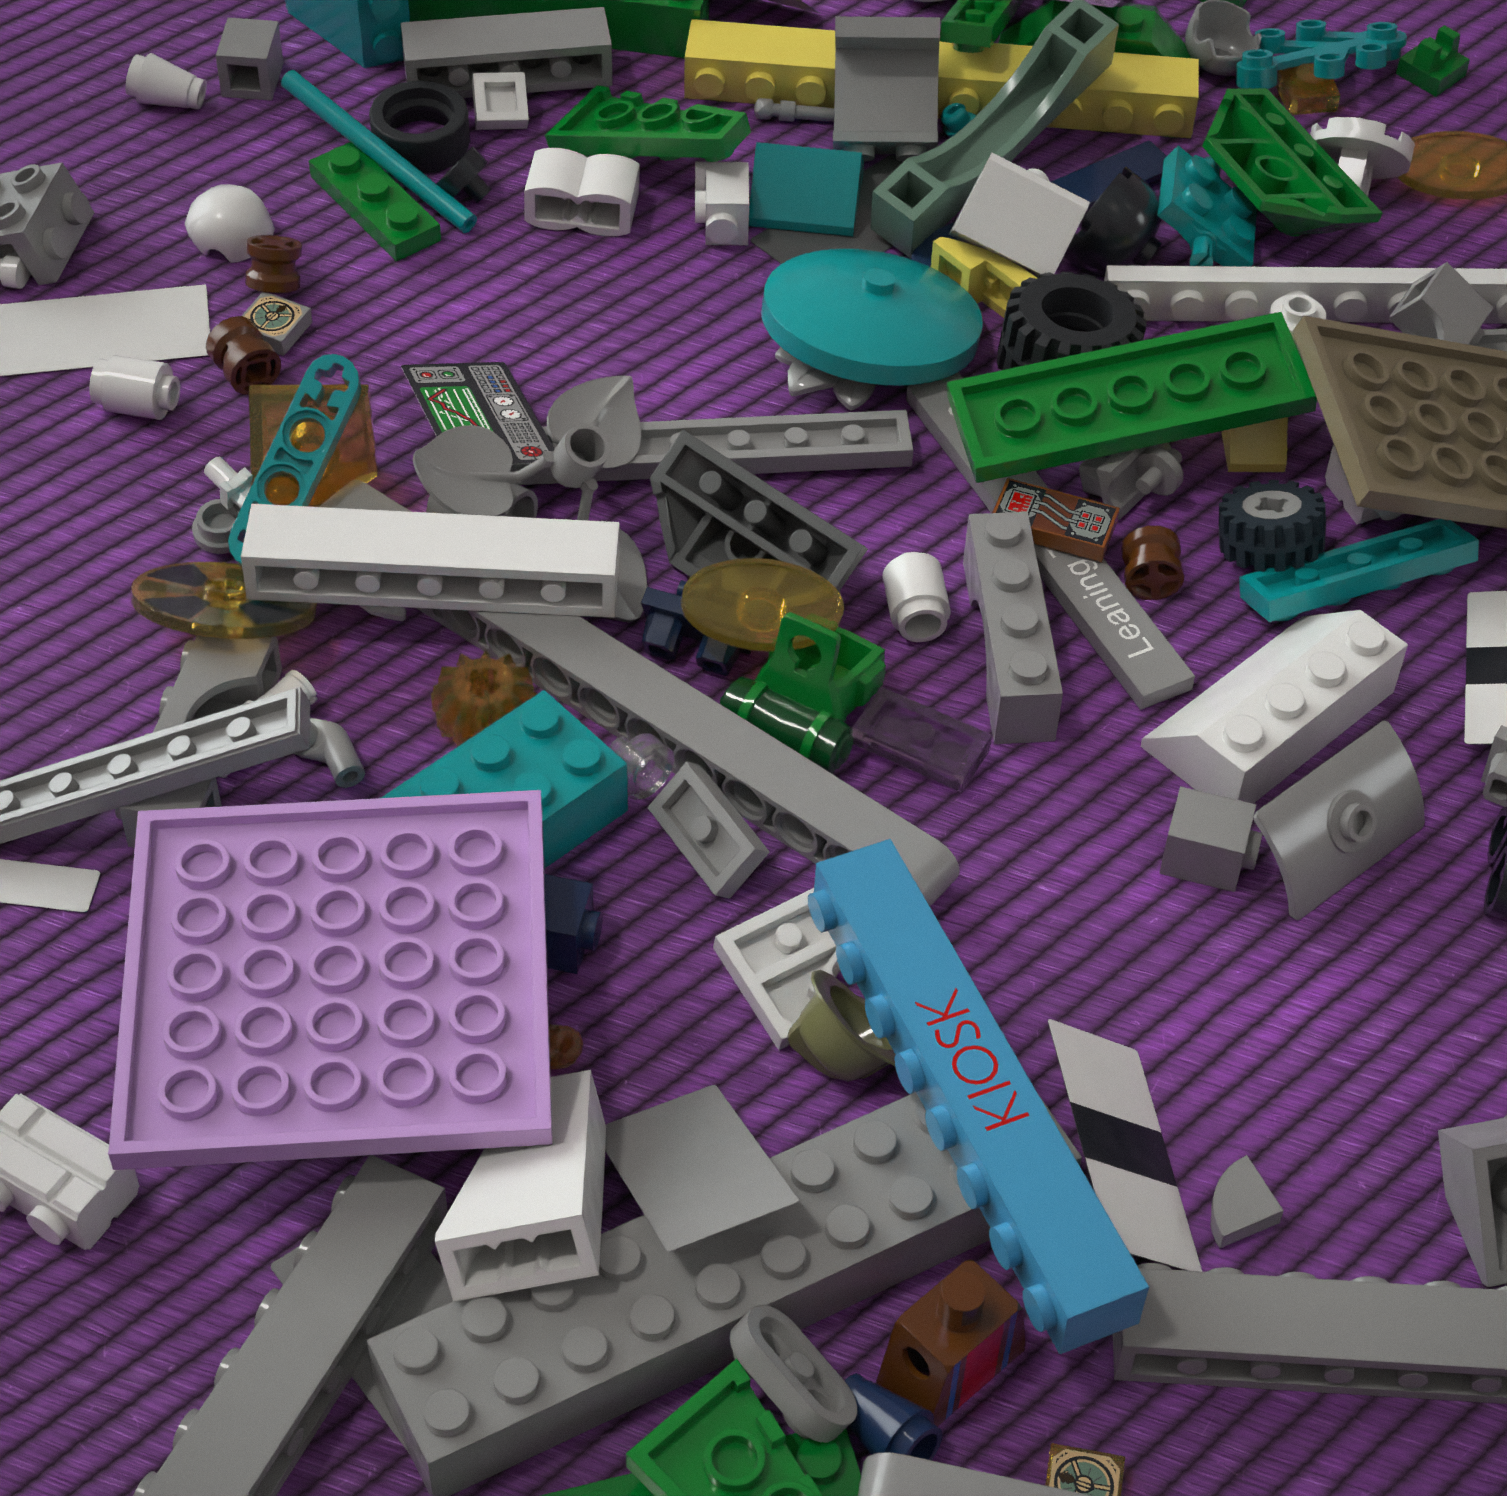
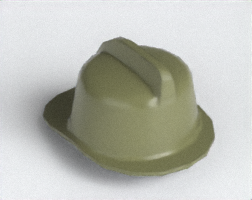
[787,969,895,1082]

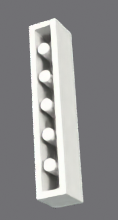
[241,504,619,618]

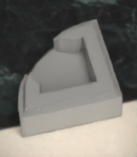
[1210,1155,1284,1249]

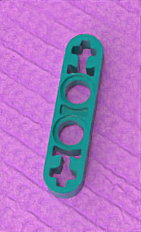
[228,354,362,567]

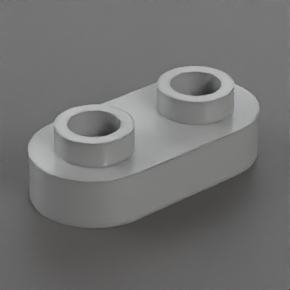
[730,1305,857,1442]

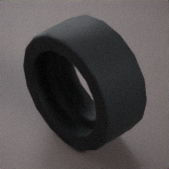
[369,80,470,174]

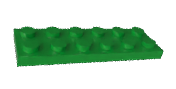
[947,312,1317,483]

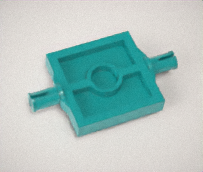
[1157,146,1257,267]

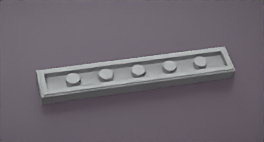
[0,687,310,844]

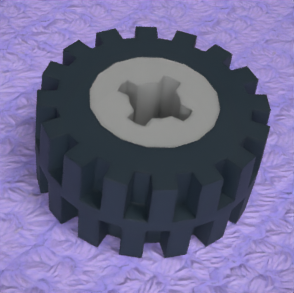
[1218,480,1326,572]

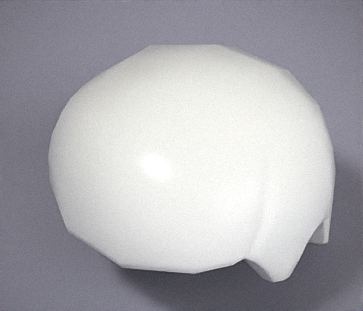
[185,184,275,263]

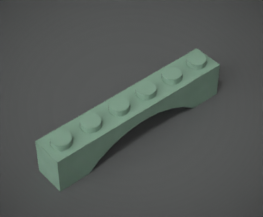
[870,0,1119,258]

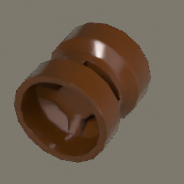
[205,316,281,395]

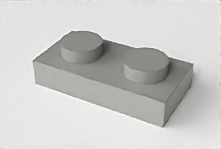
[647,761,770,898]

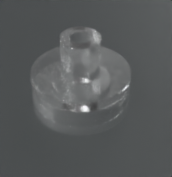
[609,733,674,800]

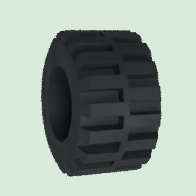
[997,272,1146,370]

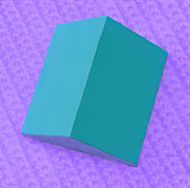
[749,142,864,236]

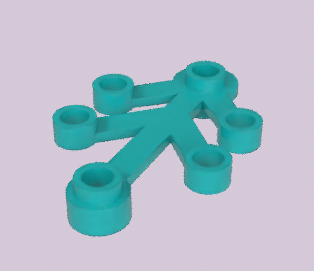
[1236,19,1407,89]

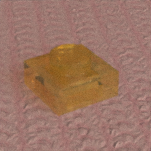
[1276,64,1341,115]

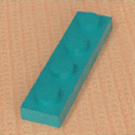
[1239,519,1479,622]

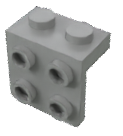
[0,162,95,285]

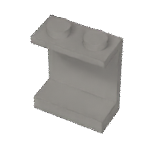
[833,16,940,162]

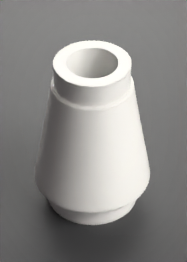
[125,53,207,110]

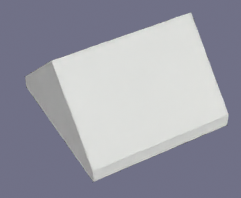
[949,153,1090,278]

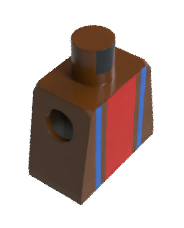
[876,1260,1026,1426]

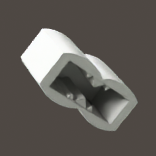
[524,148,640,237]

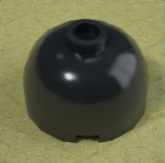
[1063,167,1162,277]

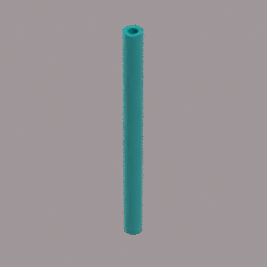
[281,70,477,233]

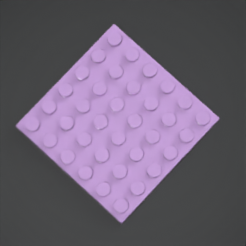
[108,790,553,1170]

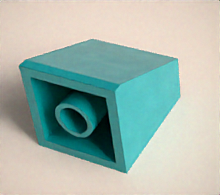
[285,0,410,68]

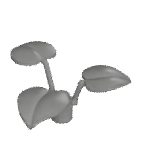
[413,376,647,623]

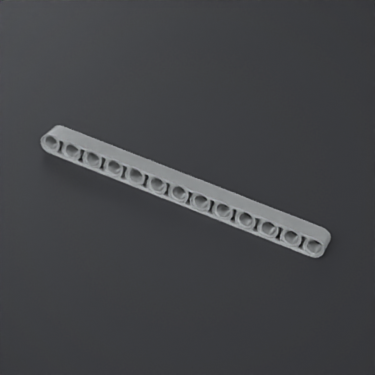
[319,479,959,907]

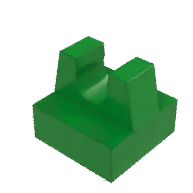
[1396,25,1470,97]

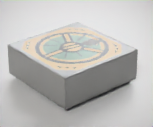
[242,292,312,356]

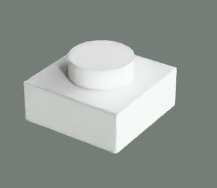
[472,72,529,130]

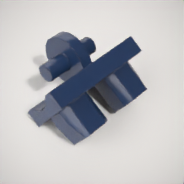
[641,570,756,676]

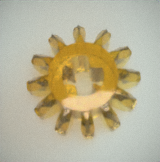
[431,648,537,747]

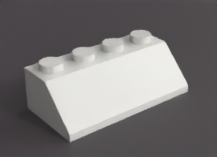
[1140,610,1408,804]

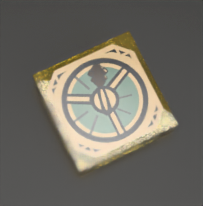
[1044,1443,1125,1496]

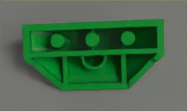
[999,0,1191,58]
[1202,88,1383,236]

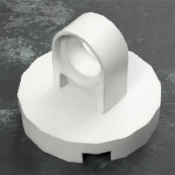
[1310,117,1415,196]

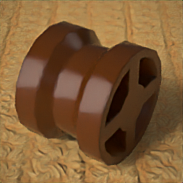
[245,235,302,293]
[1121,526,1185,600]

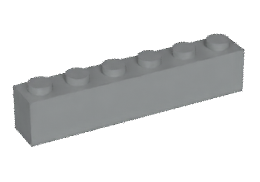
[133,1155,448,1496]
[1113,1263,1507,1404]

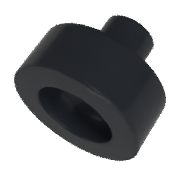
[436,147,492,203]

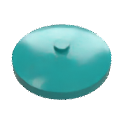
[761,249,983,386]

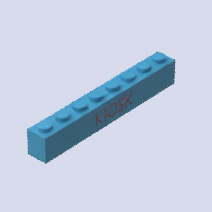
[808,839,1149,1355]

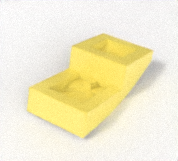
[931,237,1038,318]

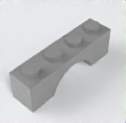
[963,512,1063,744]
[115,618,282,848]

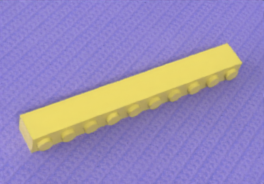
[684,19,1199,138]

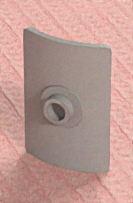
[1253,721,1425,921]

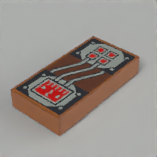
[992,478,1120,562]

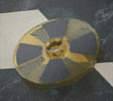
[131,562,317,639]

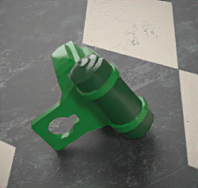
[720,612,886,774]

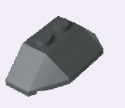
[650,429,868,625]

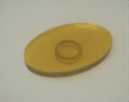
[1397,131,1507,200]
[681,558,844,651]

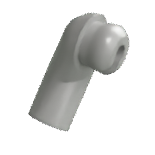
[293,718,365,787]

